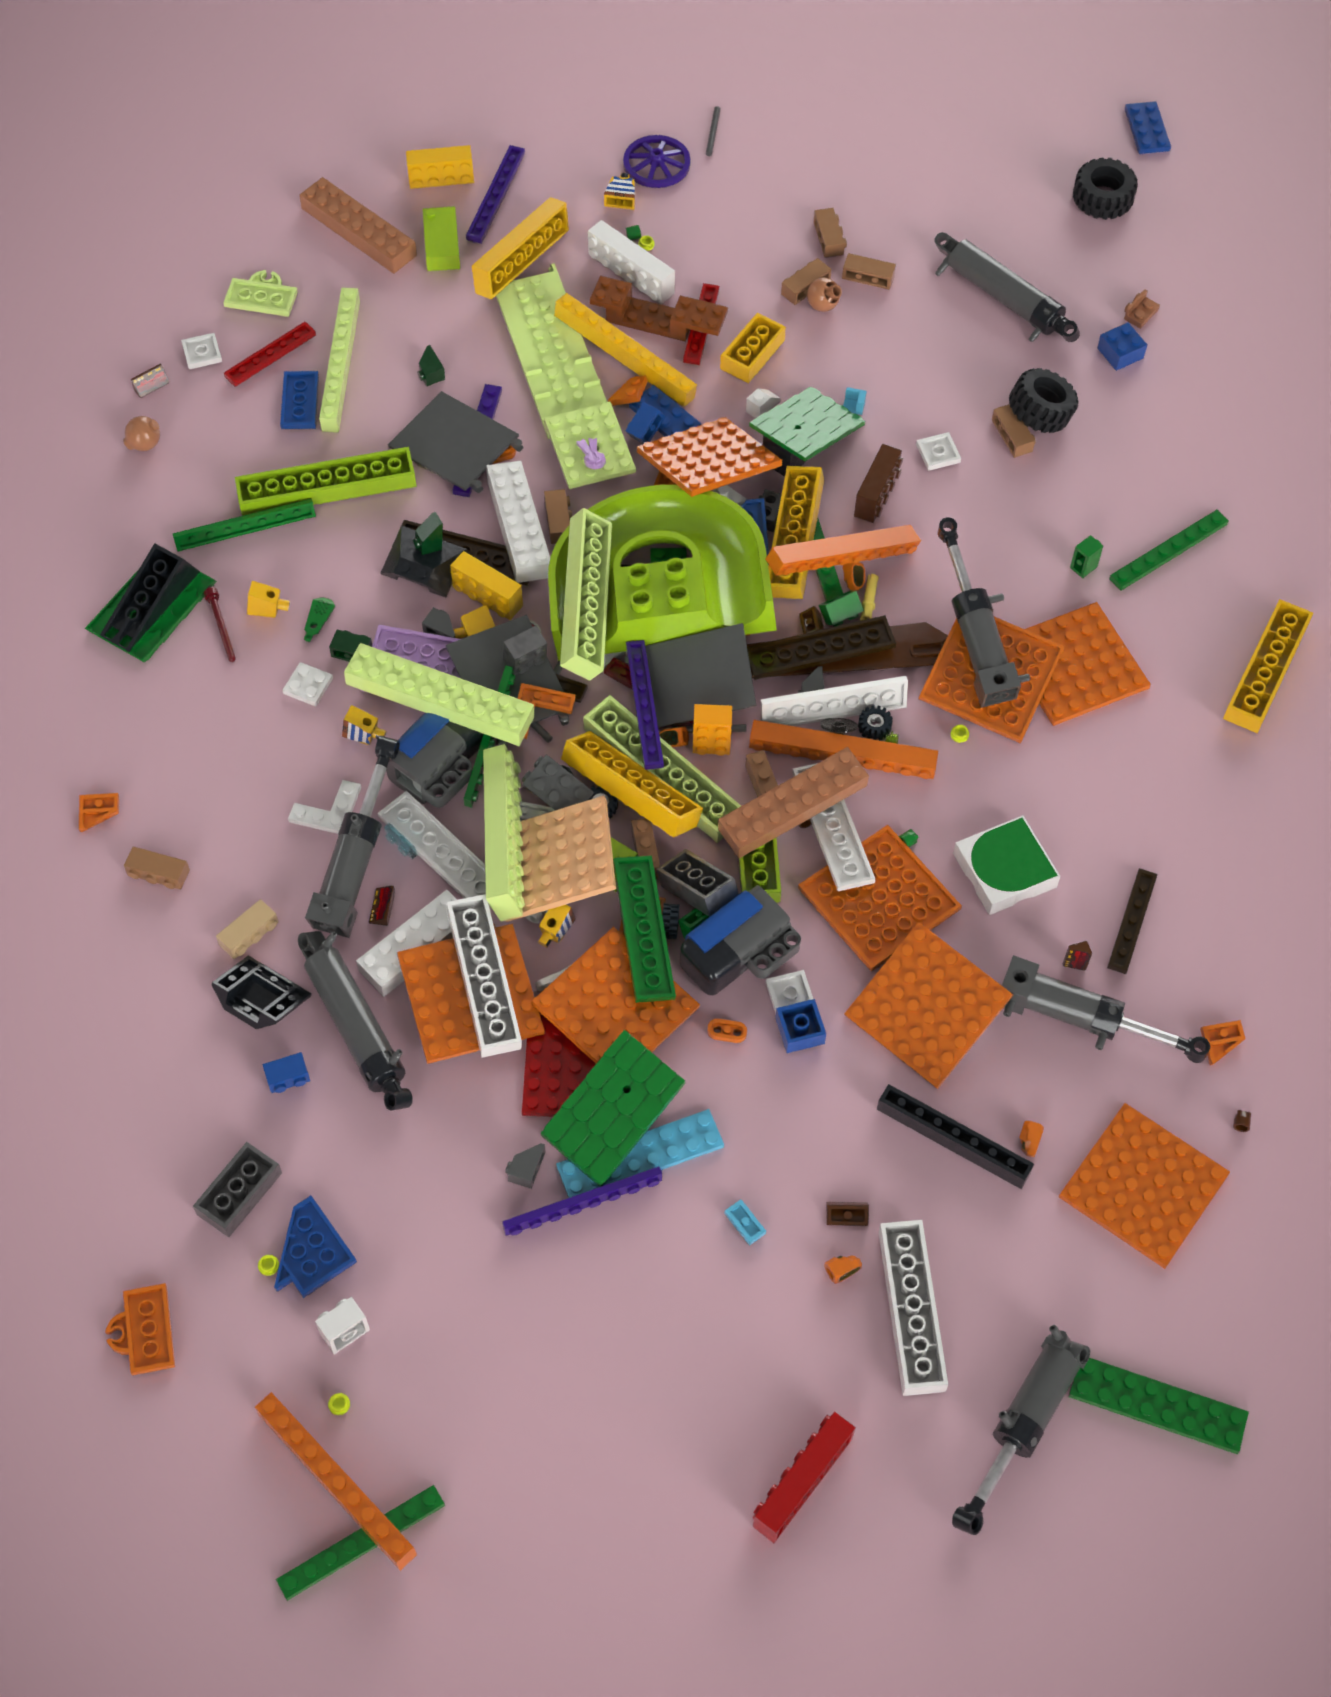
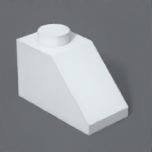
[746,388,781,418]

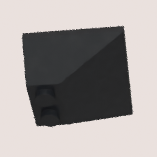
[381,526,467,598]
[212,955,312,1029]

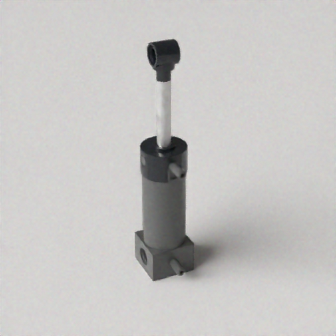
[937,517,1030,708]
[305,736,400,938]
[1002,955,1210,1063]

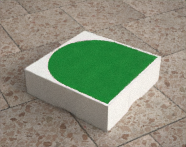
[953,815,1061,915]

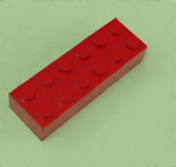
[752,1411,856,1543]

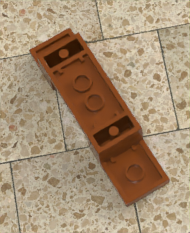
[590,275,728,342]

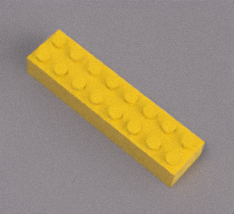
[472,197,569,300]
[768,466,824,599]
[1223,599,1314,734]
[561,731,703,837]

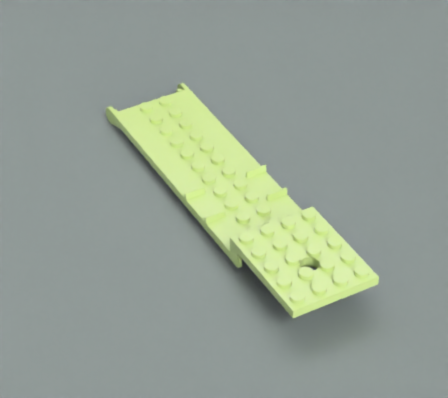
[496,263,636,489]

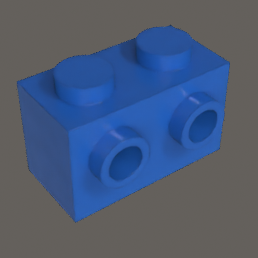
[625,402,666,444]
[262,1052,310,1094]

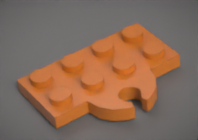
[105,1283,175,1376]

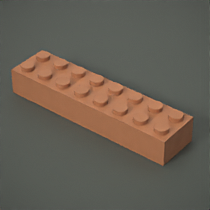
[299,177,417,274]
[718,747,869,859]

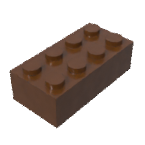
[854,443,903,523]

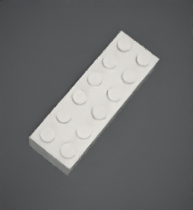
[588,220,675,304]
[356,890,457,997]

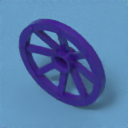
[623,135,691,188]

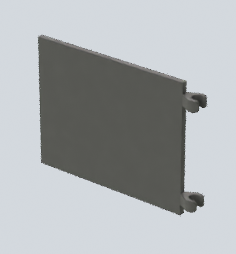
[388,391,524,493]
[446,615,569,747]
[625,623,757,728]

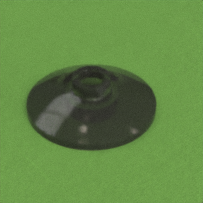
[820,718,858,735]

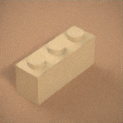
[216,899,279,959]

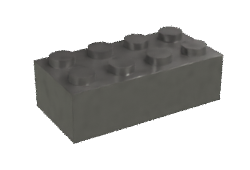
[656,849,739,917]
[193,1142,282,1237]

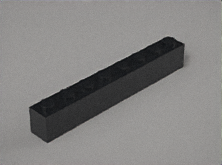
[877,1084,1034,1189]

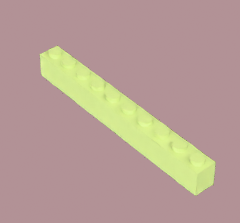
[319,288,360,433]

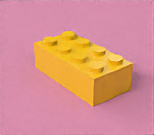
[406,145,474,189]
[720,312,786,384]
[450,551,523,620]

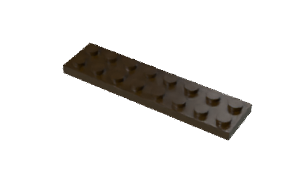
[392,520,529,586]
[747,615,896,680]

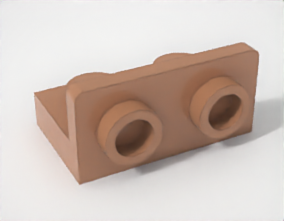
[1124,289,1160,329]

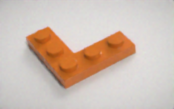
[517,683,576,739]

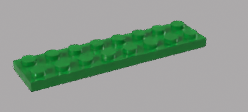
[613,855,676,1003]
[1068,1358,1249,1455]

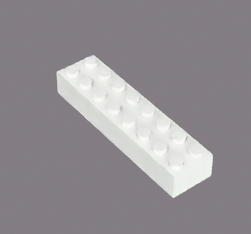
[487,461,550,583]
[447,894,522,1058]
[878,1220,948,1396]

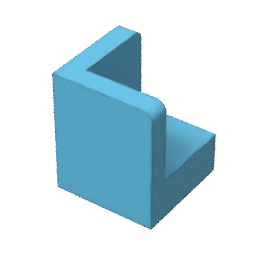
[843,387,867,415]

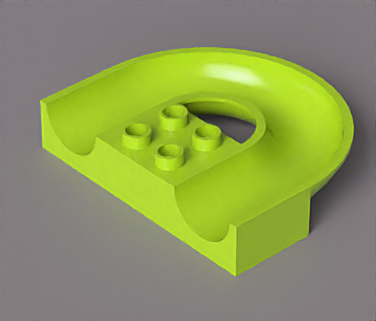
[548,485,777,661]

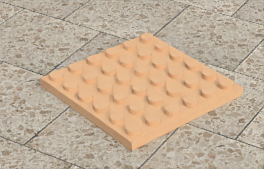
[505,795,616,922]

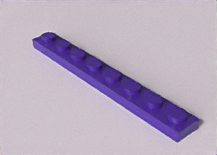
[466,145,525,244]
[452,384,502,497]
[626,640,664,770]
[502,1166,662,1236]

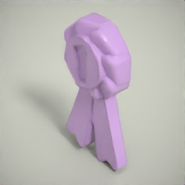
[576,438,606,469]

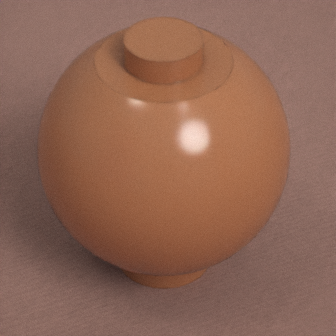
[807,278,842,312]
[123,416,160,451]

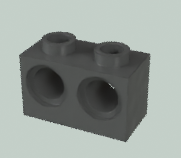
[758,489,782,532]

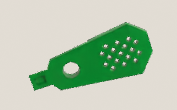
[304,597,335,642]

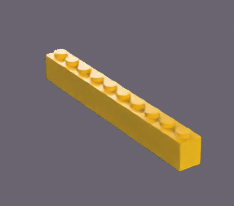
[554,293,697,407]

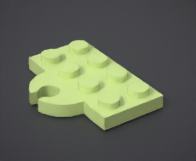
[223,270,298,317]

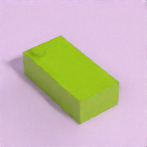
[423,206,460,271]
[738,837,781,903]

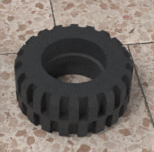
[1073,157,1138,220]
[1009,368,1078,433]

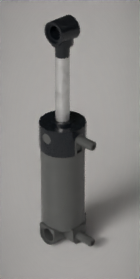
[952,1325,1090,1535]

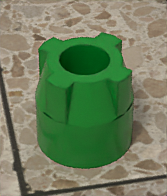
[626,225,641,240]
[899,829,919,847]

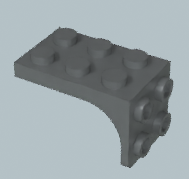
[522,754,594,810]

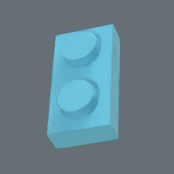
[724,1199,766,1246]

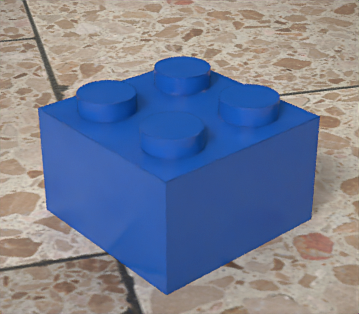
[1097,322,1148,371]
[775,999,826,1053]

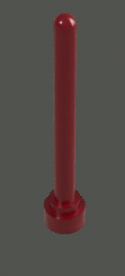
[203,587,236,662]

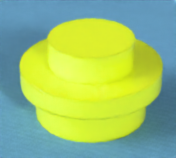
[638,235,655,251]
[950,725,969,743]
[258,1255,279,1276]
[328,1393,350,1415]

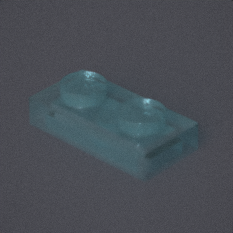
[384,823,418,859]

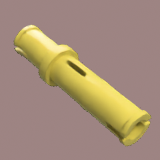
[860,574,879,621]

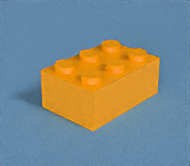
[693,704,732,756]

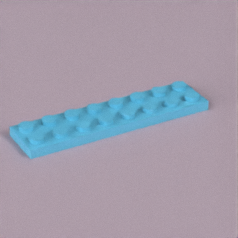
[556,1109,724,1198]

